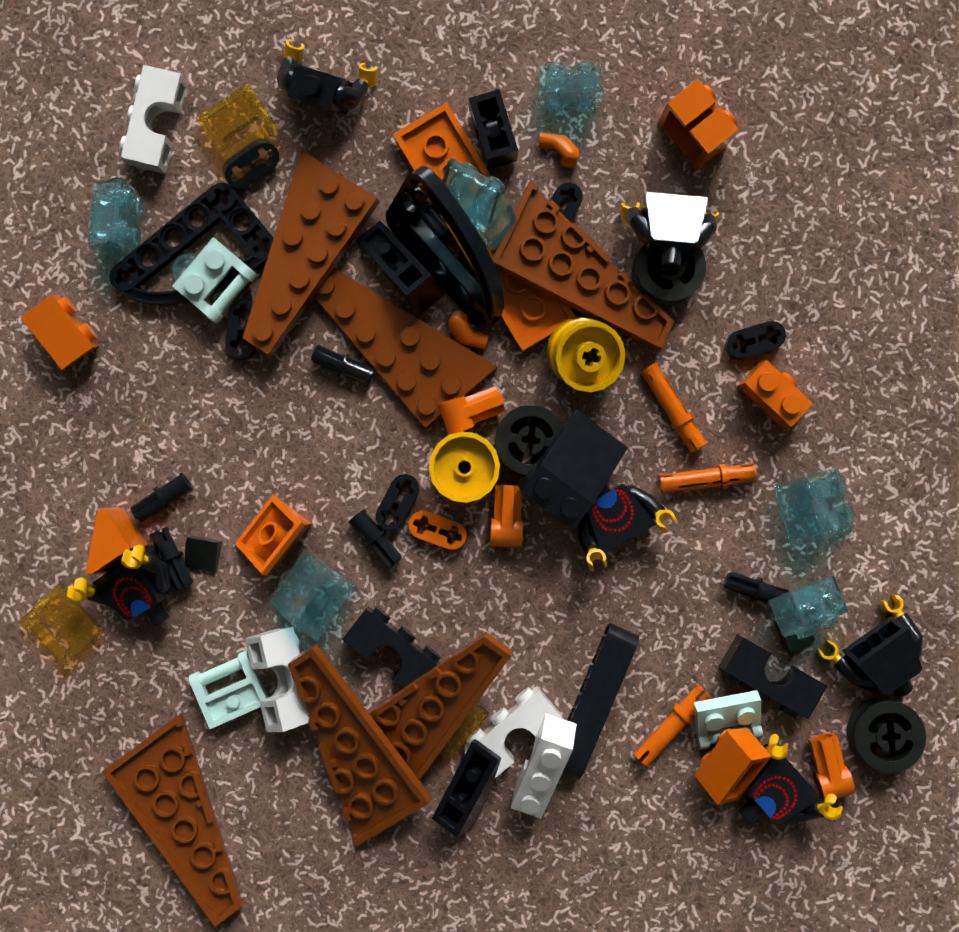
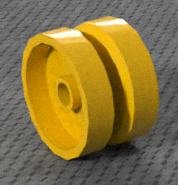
[546,316,626,393]
[429,431,500,503]

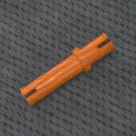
[640,362,708,453]
[658,462,757,495]
[633,683,713,767]

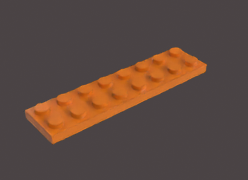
[393,102,576,352]

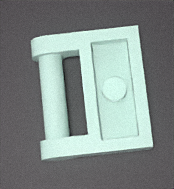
[172,237,258,324]
[189,650,269,729]
[694,690,763,750]

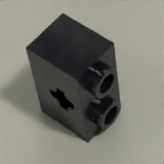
[468,89,518,170]

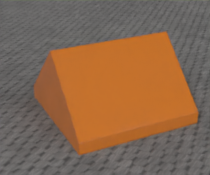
[235,494,312,576]
[85,507,148,574]

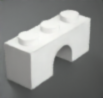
[119,65,188,174]
[244,626,310,732]
[465,686,563,778]
[511,713,577,819]

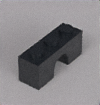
[342,606,441,688]
[718,634,827,720]

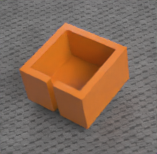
[658,79,739,171]

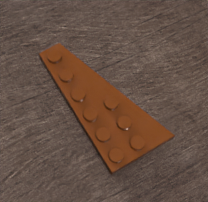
[242,150,380,357]
[492,180,674,352]
[314,268,498,428]
[368,632,513,781]
[288,644,432,847]
[102,713,243,927]

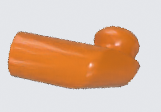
[538,132,580,168]
[448,311,488,350]

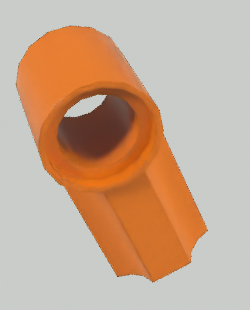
[438,386,505,435]
[490,485,523,548]
[808,733,855,802]

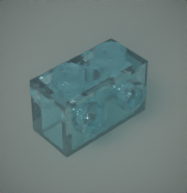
[537,62,603,112]
[768,575,848,639]

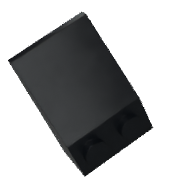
[518,409,628,530]

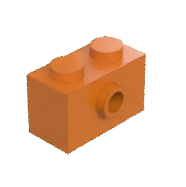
[20,295,98,370]
[737,359,813,429]
[694,727,772,805]

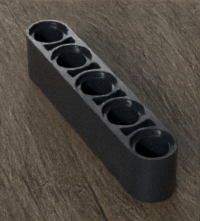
[563,623,639,780]

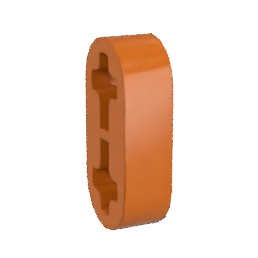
[408,510,467,550]

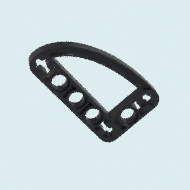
[385,166,504,330]
[109,183,274,306]

